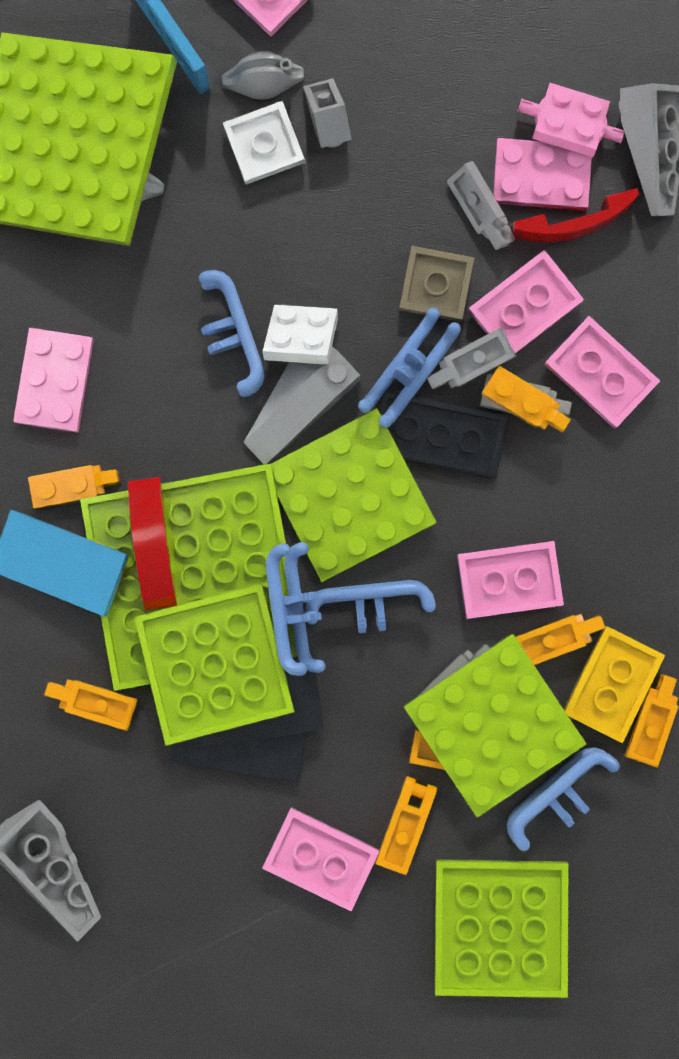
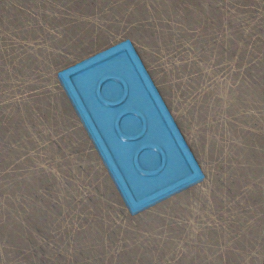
[136,0,211,94]
[0,510,130,616]

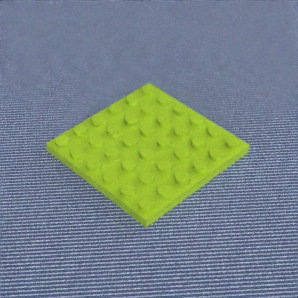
[0,32,177,246]
[80,463,297,691]

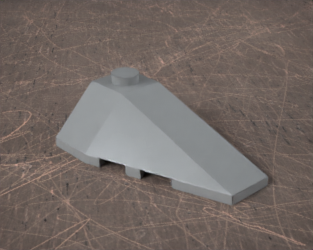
[619,83,679,216]
[244,347,360,465]
[0,800,101,942]

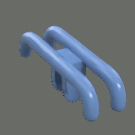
[199,270,265,397]
[358,307,461,428]
[266,542,326,676]
[305,580,436,633]
[507,747,620,851]

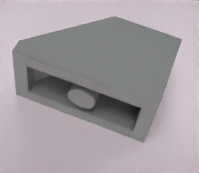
[303,78,352,148]

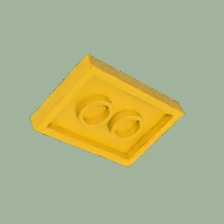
[564,626,665,743]

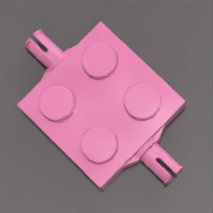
[517,83,624,157]

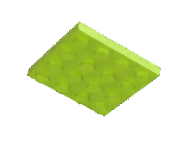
[271,408,437,582]
[134,584,295,745]
[403,634,586,818]
[435,860,568,998]

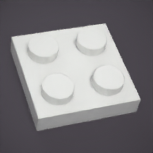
[223,101,305,185]
[263,305,338,365]

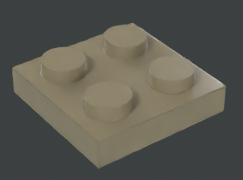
[399,246,474,322]

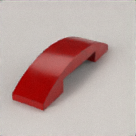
[511,188,639,242]
[128,477,178,610]

